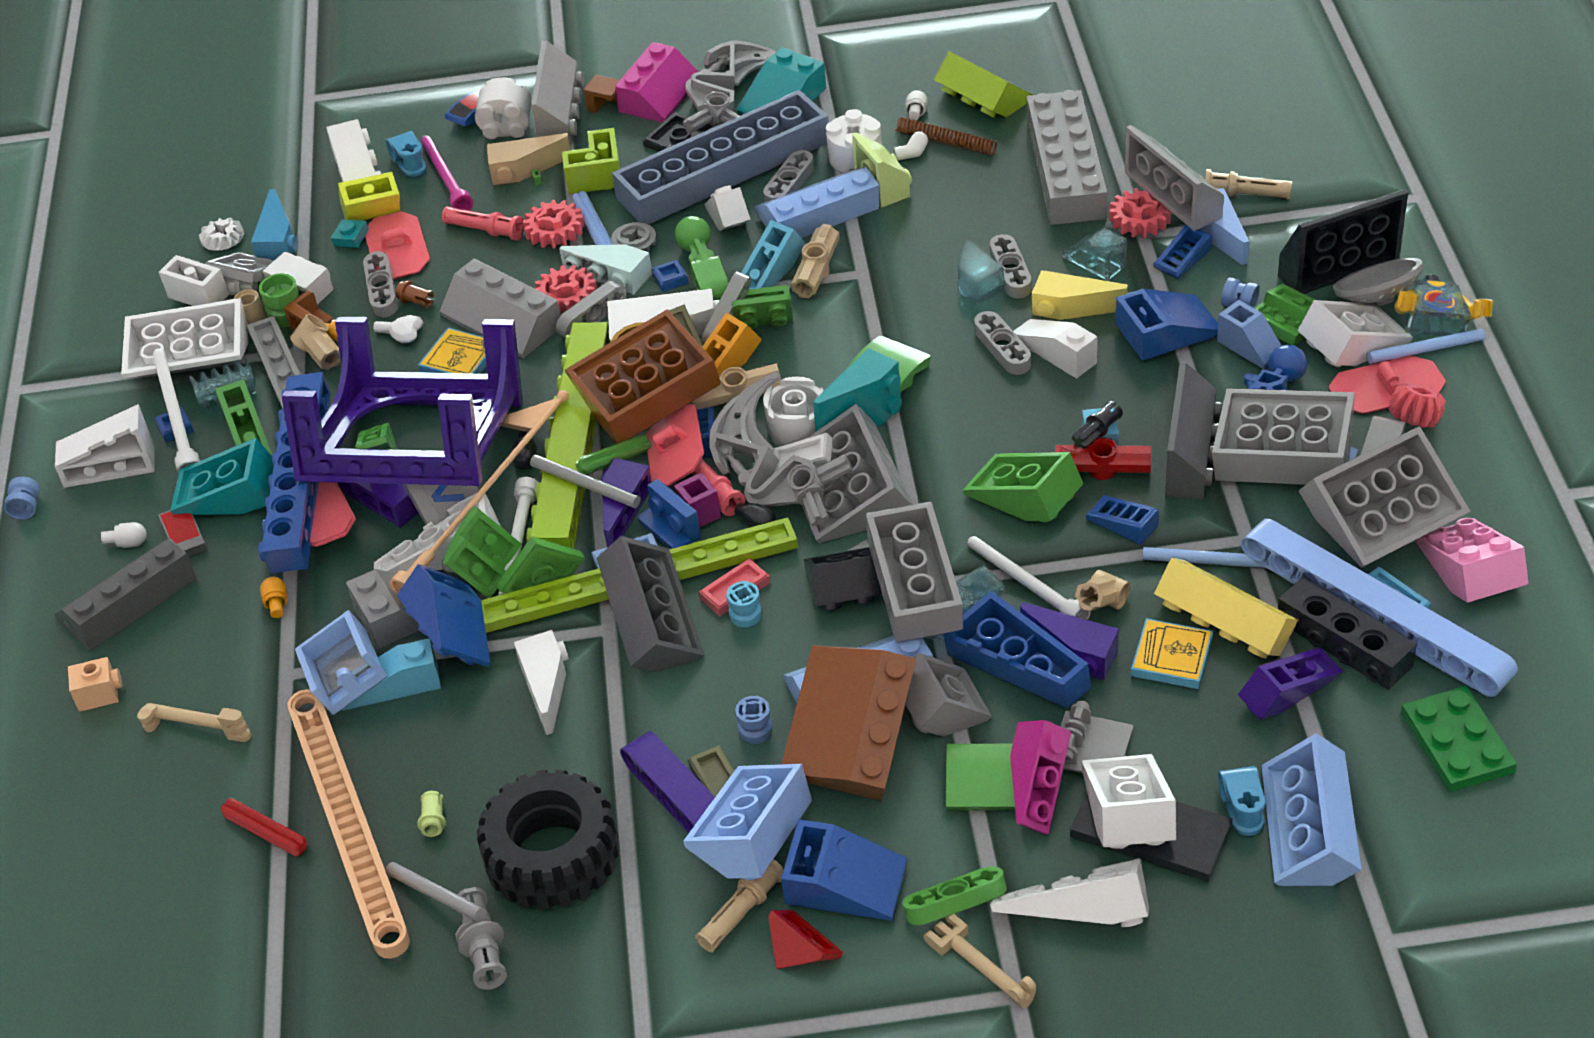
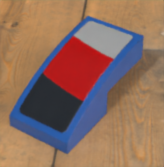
[445,89,480,126]

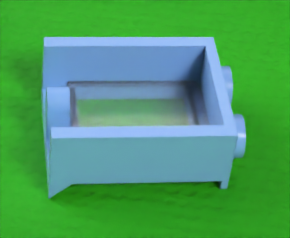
[295,610,388,715]

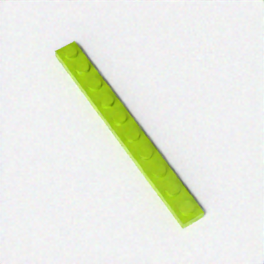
[481,517,798,633]

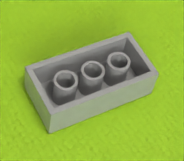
[866,502,963,642]

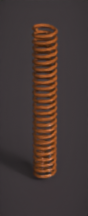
[894,116,997,155]

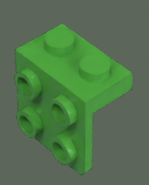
[732,285,793,329]

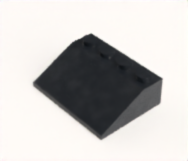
[1278,189,1408,294]

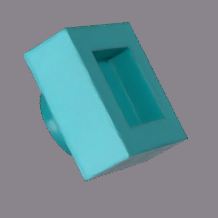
[331,219,369,248]

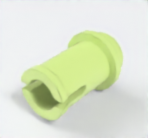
[417,791,446,837]

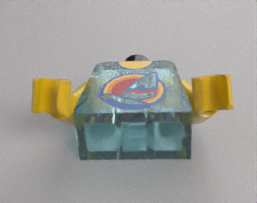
[1394,275,1493,337]

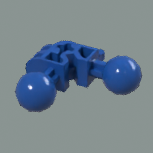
[1244,345,1308,390]

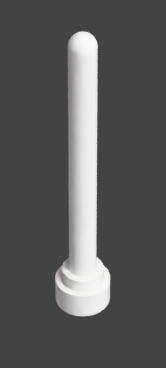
[153,349,200,473]
[498,477,538,596]
[967,536,1091,620]

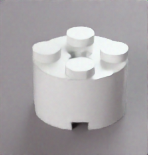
[475,77,531,139]
[826,109,882,173]
[763,377,824,446]

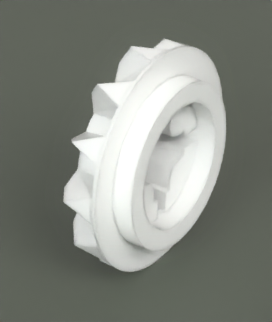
[199,217,244,251]

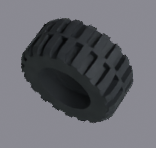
[477,769,619,910]

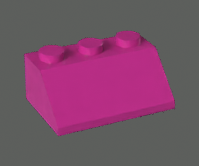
[615,42,699,123]

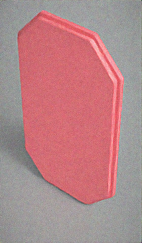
[365,211,430,280]
[1328,355,1446,415]
[646,404,704,487]
[310,482,356,547]

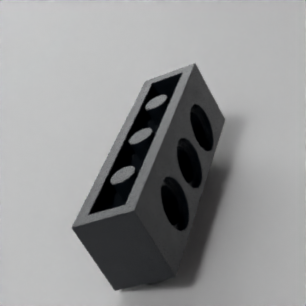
[1278,576,1417,690]

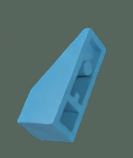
[251,189,298,260]

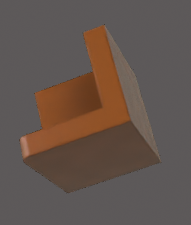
[583,75,620,113]
[284,290,333,331]

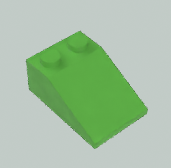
[963,452,1084,522]

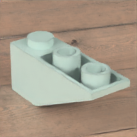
[559,244,652,294]

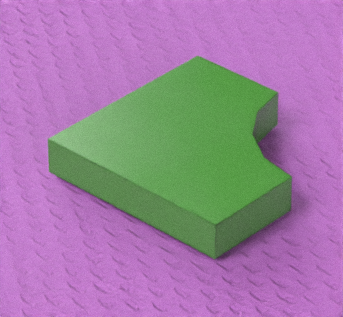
[496,537,585,593]

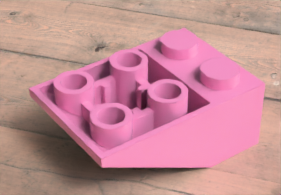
[1415,518,1529,603]

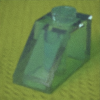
[1063,228,1127,281]
[957,239,1004,305]

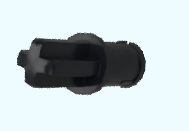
[1072,401,1123,449]

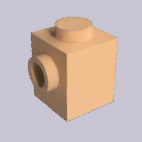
[68,657,123,712]

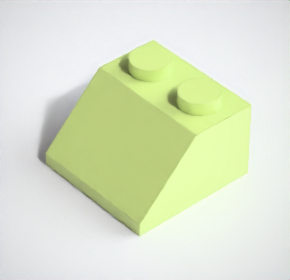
[852,132,912,208]

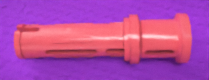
[442,206,524,241]
[691,458,746,516]

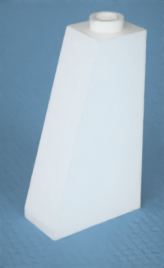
[607,289,719,341]

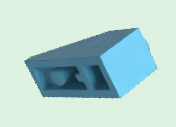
[741,220,806,289]
[338,638,441,711]

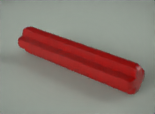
[220,798,308,856]

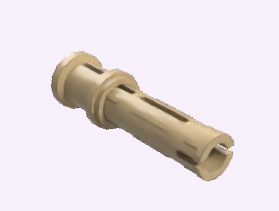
[1205,169,1292,199]
[695,859,784,952]

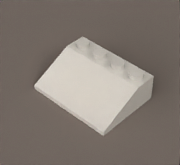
[121,298,249,379]

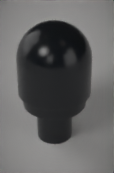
[512,431,537,470]
[734,503,776,527]

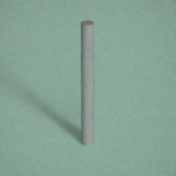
[530,455,640,508]
[386,862,487,922]

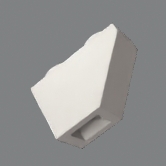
[705,185,751,232]

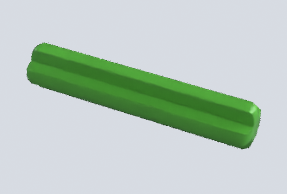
[575,435,651,475]

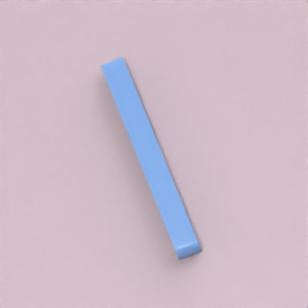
[1241,519,1518,697]

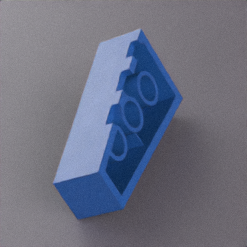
[943,591,1091,708]

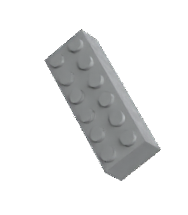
[1027,90,1107,225]

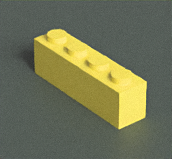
[1154,558,1298,659]

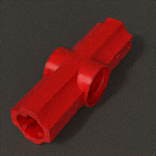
[1055,438,1151,480]

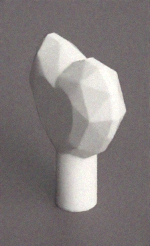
[374,315,423,344]

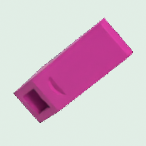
[1010,720,1071,834]

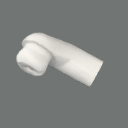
[893,132,928,161]

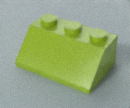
[934,51,1033,118]

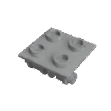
[1060,701,1134,773]

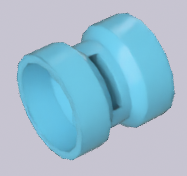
[726,581,762,628]

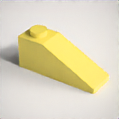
[1032,270,1128,320]

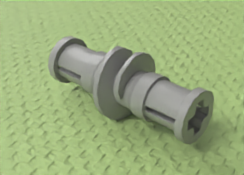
[455,887,507,990]

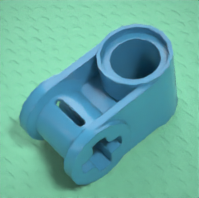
[386,131,427,177]
[1218,766,1265,836]

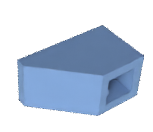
[1217,300,1282,369]

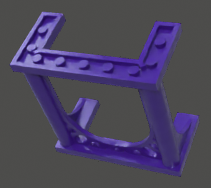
[282,317,523,486]

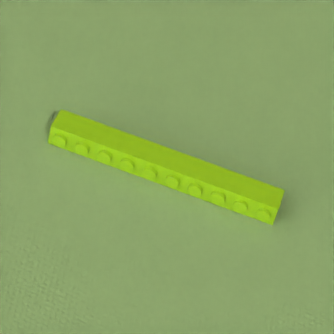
[526,322,610,549]

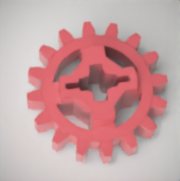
[1109,188,1171,238]
[523,200,585,248]
[534,265,597,314]

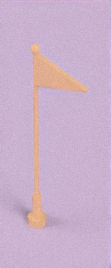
[389,390,569,594]

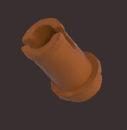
[396,280,434,308]

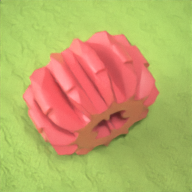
[1388,383,1446,428]

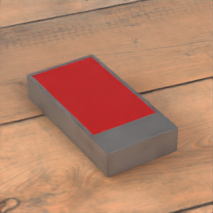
[158,510,207,557]

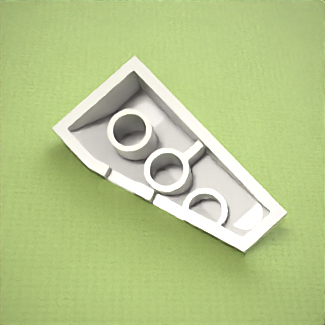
[374,493,500,574]
[990,858,1149,927]

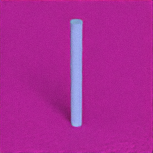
[1367,328,1485,364]
[1143,547,1266,568]

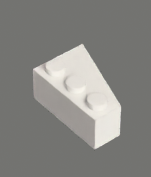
[326,119,381,182]
[55,404,155,488]

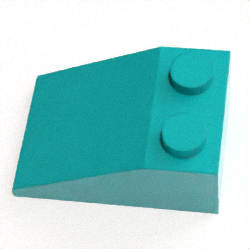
[736,47,826,115]
[813,348,902,431]
[170,438,274,515]

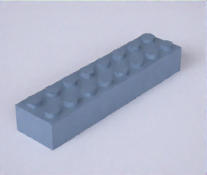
[612,90,829,225]

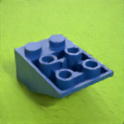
[1115,289,1218,361]
[397,564,491,667]
[781,819,907,921]

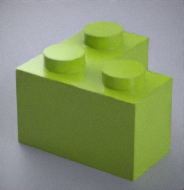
[562,128,620,194]

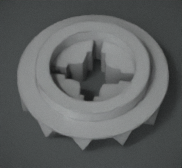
[611,222,656,252]

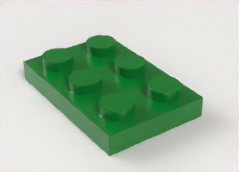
[1401,686,1517,792]

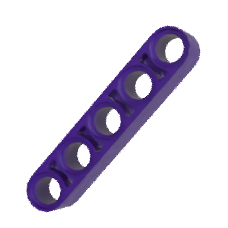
[620,731,715,834]

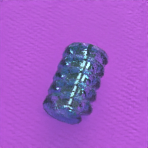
[189,358,256,410]

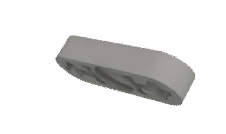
[763,150,814,202]
[990,234,1032,299]
[363,251,398,318]
[701,271,751,345]
[556,281,627,338]
[974,311,1031,375]

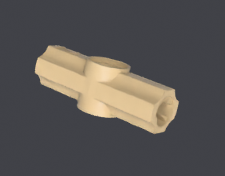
[791,224,840,299]
[692,363,780,410]

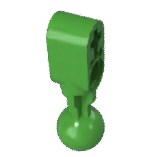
[675,216,729,301]

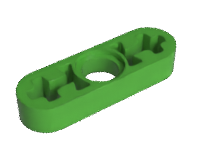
[903,867,1007,925]

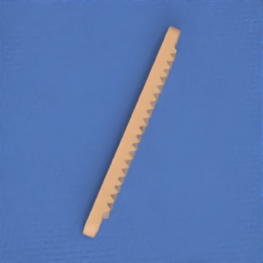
[288,689,410,959]

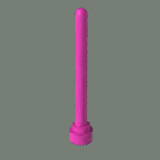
[421,136,474,211]

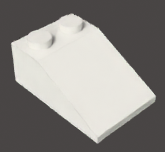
[1298,300,1413,367]
[1081,754,1176,849]

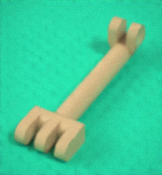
[137,703,252,742]
[923,914,1036,1008]

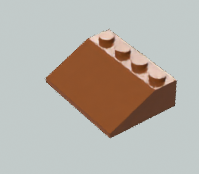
[565,309,721,444]
[781,645,916,801]

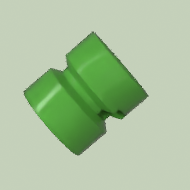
[259,273,299,328]

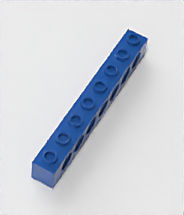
[258,372,331,573]

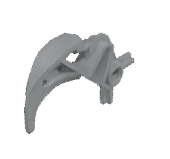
[683,40,776,133]
[710,371,852,526]

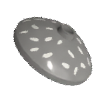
[1333,258,1424,306]

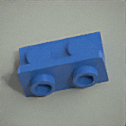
[638,478,701,549]

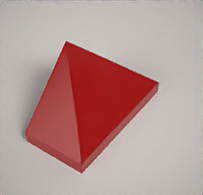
[768,909,844,969]

